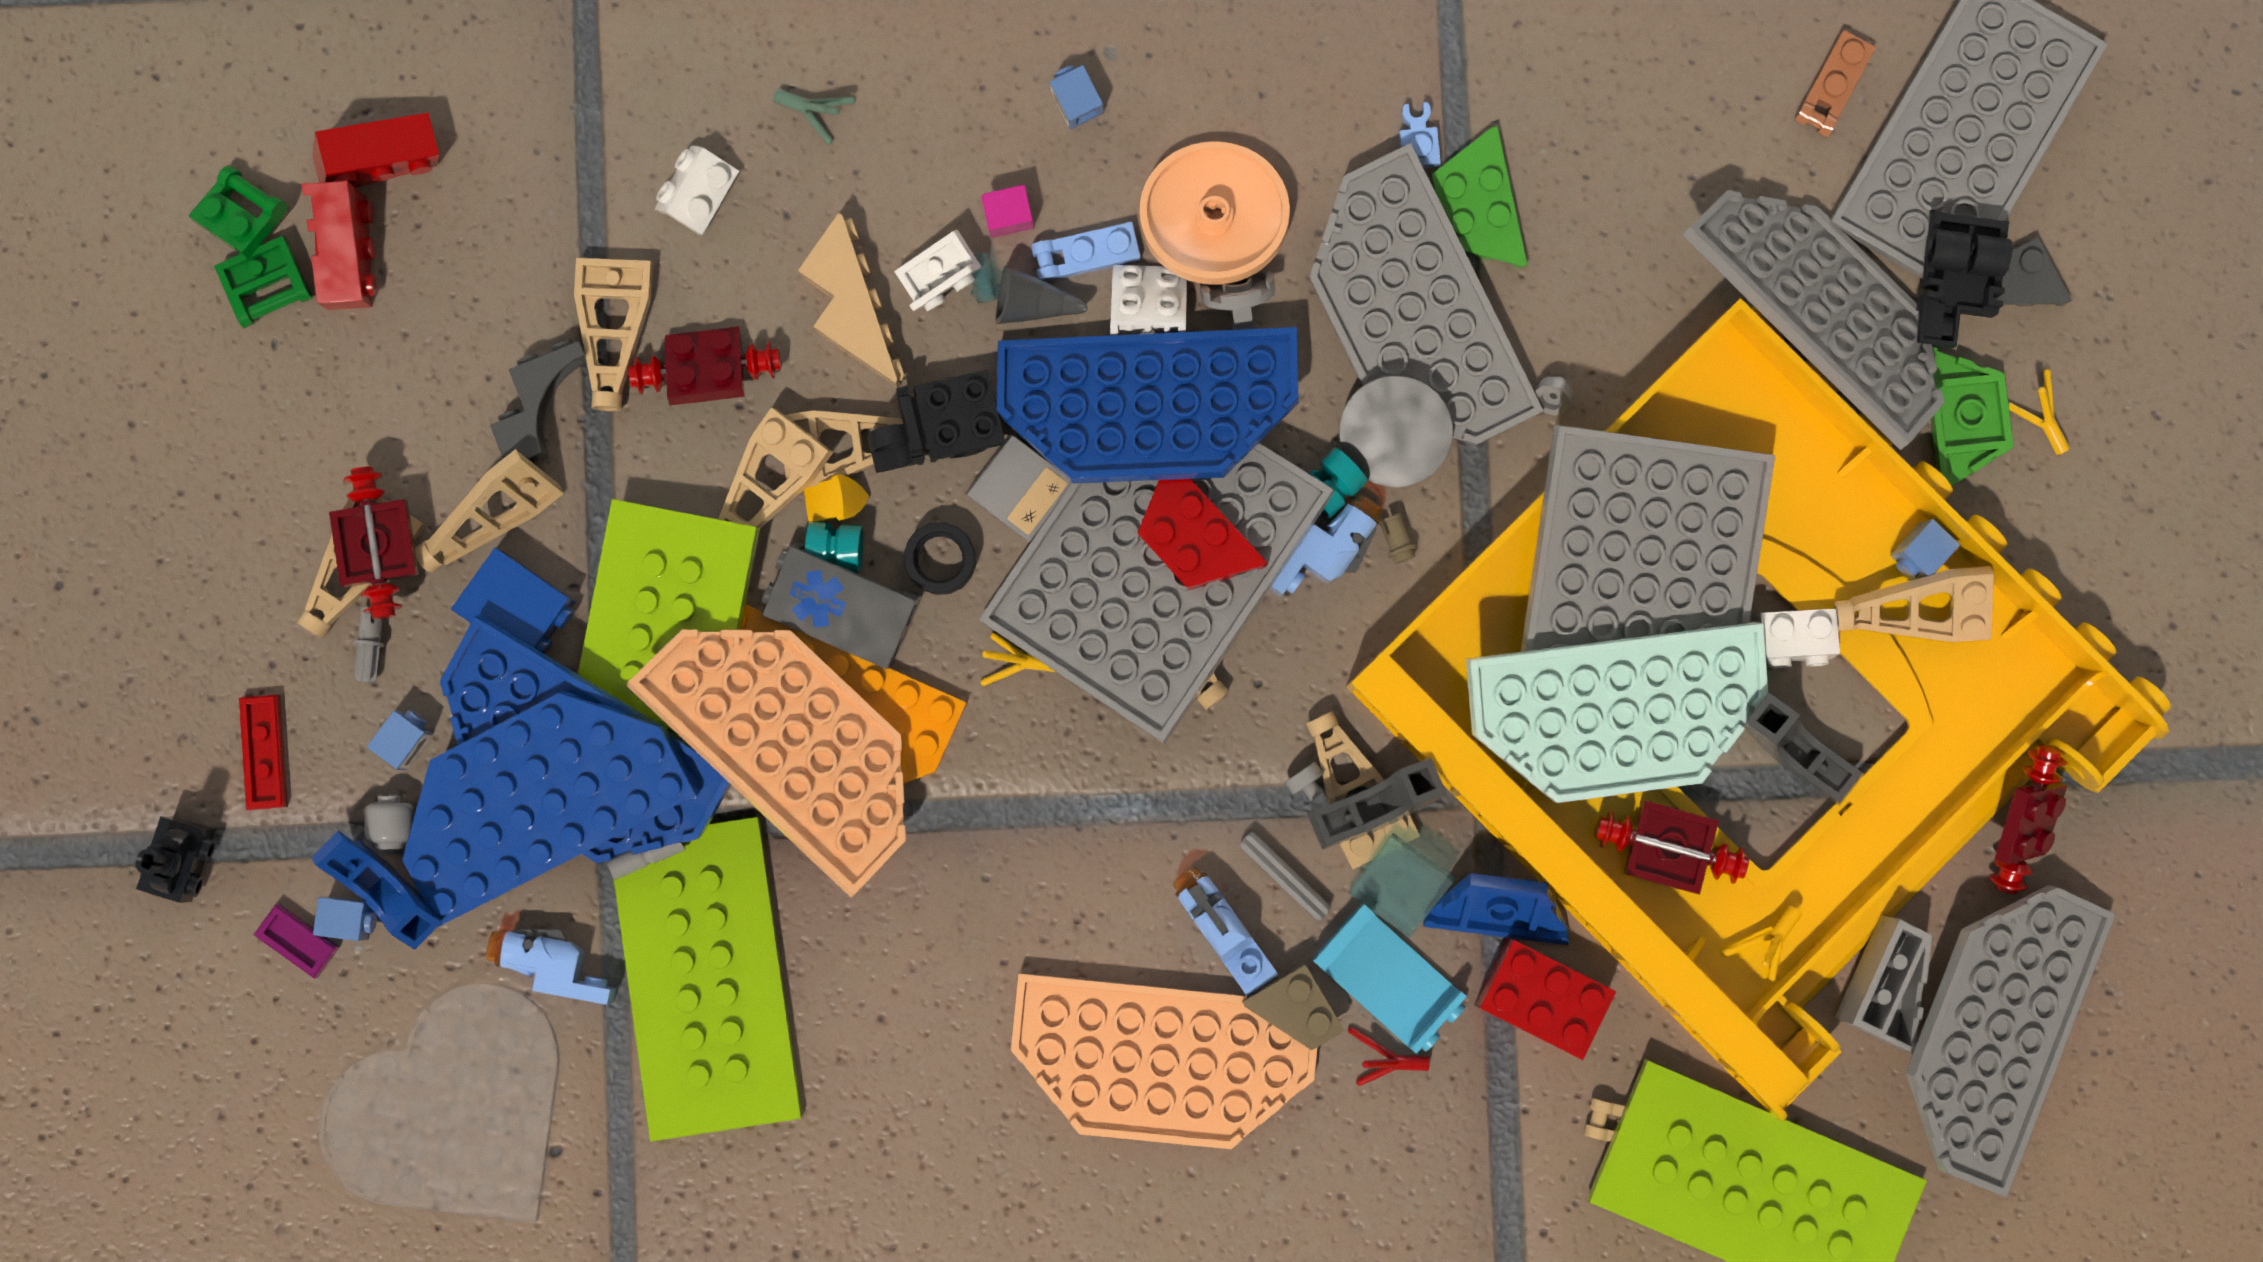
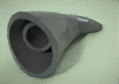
[996,265,1088,324]

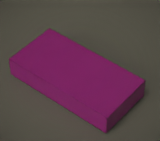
[253,903,340,979]

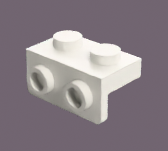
[655,146,739,235]
[894,229,982,312]
[1757,609,1840,669]

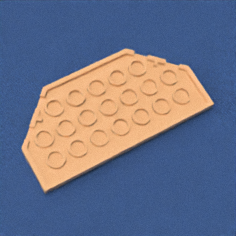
[627,630,906,898]
[1011,973,1317,1149]

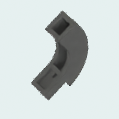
[1745,693,1863,806]
[1307,758,1447,850]

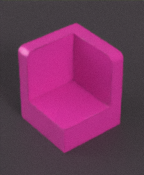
[981,185,1034,238]

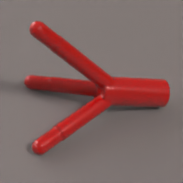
[1348,1027,1430,1086]

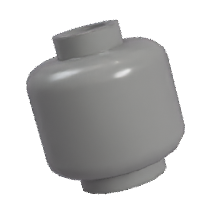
[364,794,415,849]

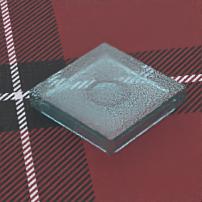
[1348,833,1455,938]

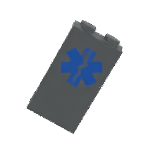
[762,542,922,669]

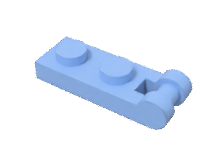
[1031,222,1141,282]

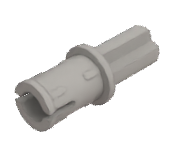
[353,607,384,683]

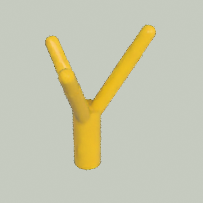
[2008,369,2070,455]
[980,632,1055,686]
[1721,906,1803,981]

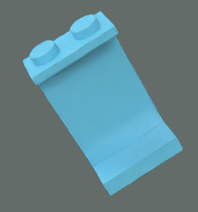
[1311,903,1467,1054]

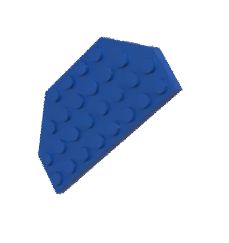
[997,327,1299,484]
[440,615,731,863]
[402,691,700,927]

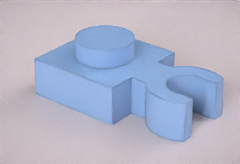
[1399,102,1441,168]

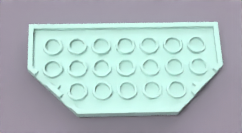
[1466,622,1768,803]

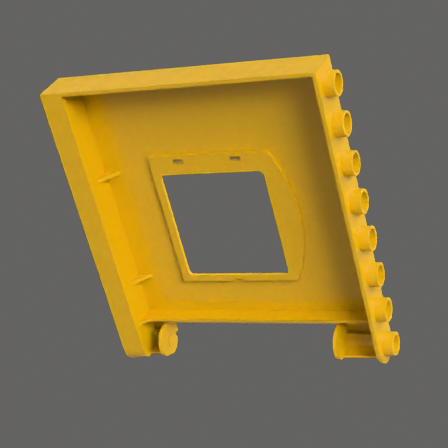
[1346,298,2171,1122]

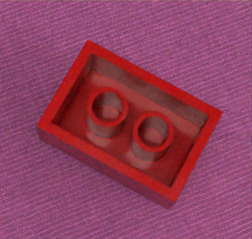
[1474,938,1617,1060]

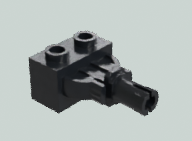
[135,816,216,903]

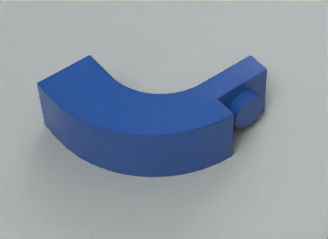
[311,830,441,950]

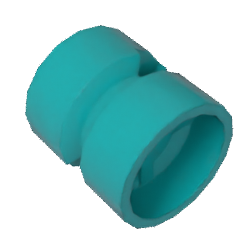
[1308,447,1368,519]
[805,522,864,574]

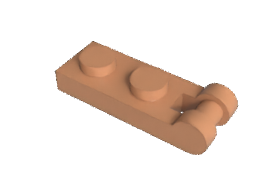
[1794,30,1876,138]

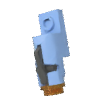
[1270,494,1383,597]
[1173,867,1278,997]
[486,929,617,1005]

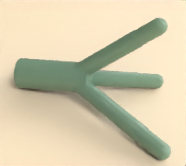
[774,88,855,145]

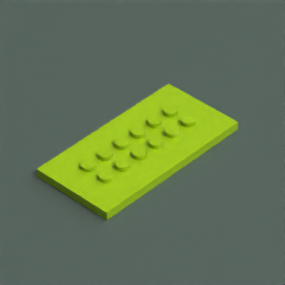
[578,499,760,736]
[614,817,802,1142]
[1587,1059,1927,1262]

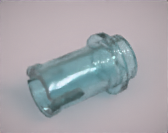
[971,253,1000,303]

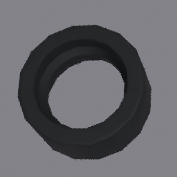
[904,522,976,595]

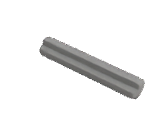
[1240,832,1331,921]

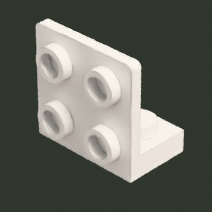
[1110,265,1187,335]

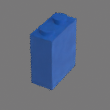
[451,547,576,655]

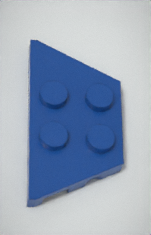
[1423,873,1569,946]

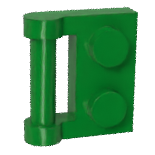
[188,165,288,259]
[214,235,313,328]

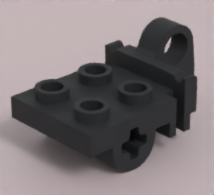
[1916,212,2012,349]
[867,370,1005,473]

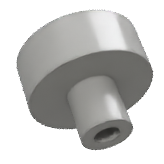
[1535,376,1574,415]
[1284,761,1324,801]

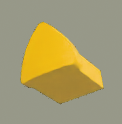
[804,474,869,523]

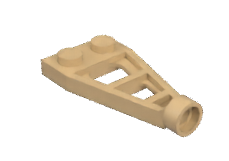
[574,258,653,411]
[718,407,833,529]
[784,410,903,488]
[415,449,564,573]
[297,496,426,638]
[1834,566,1994,642]
[1306,711,1420,870]

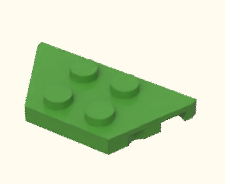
[1430,126,1527,268]
[1930,346,2014,486]

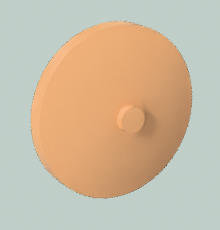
[1140,142,1290,285]

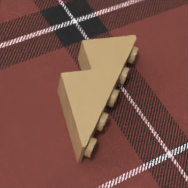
[798,212,906,388]

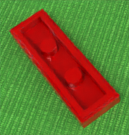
[239,694,288,810]

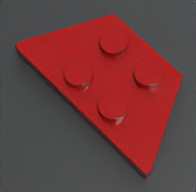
[1137,479,1269,590]

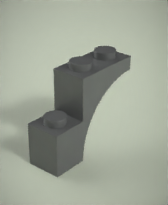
[490,340,587,464]

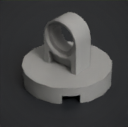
[1200,268,1275,330]

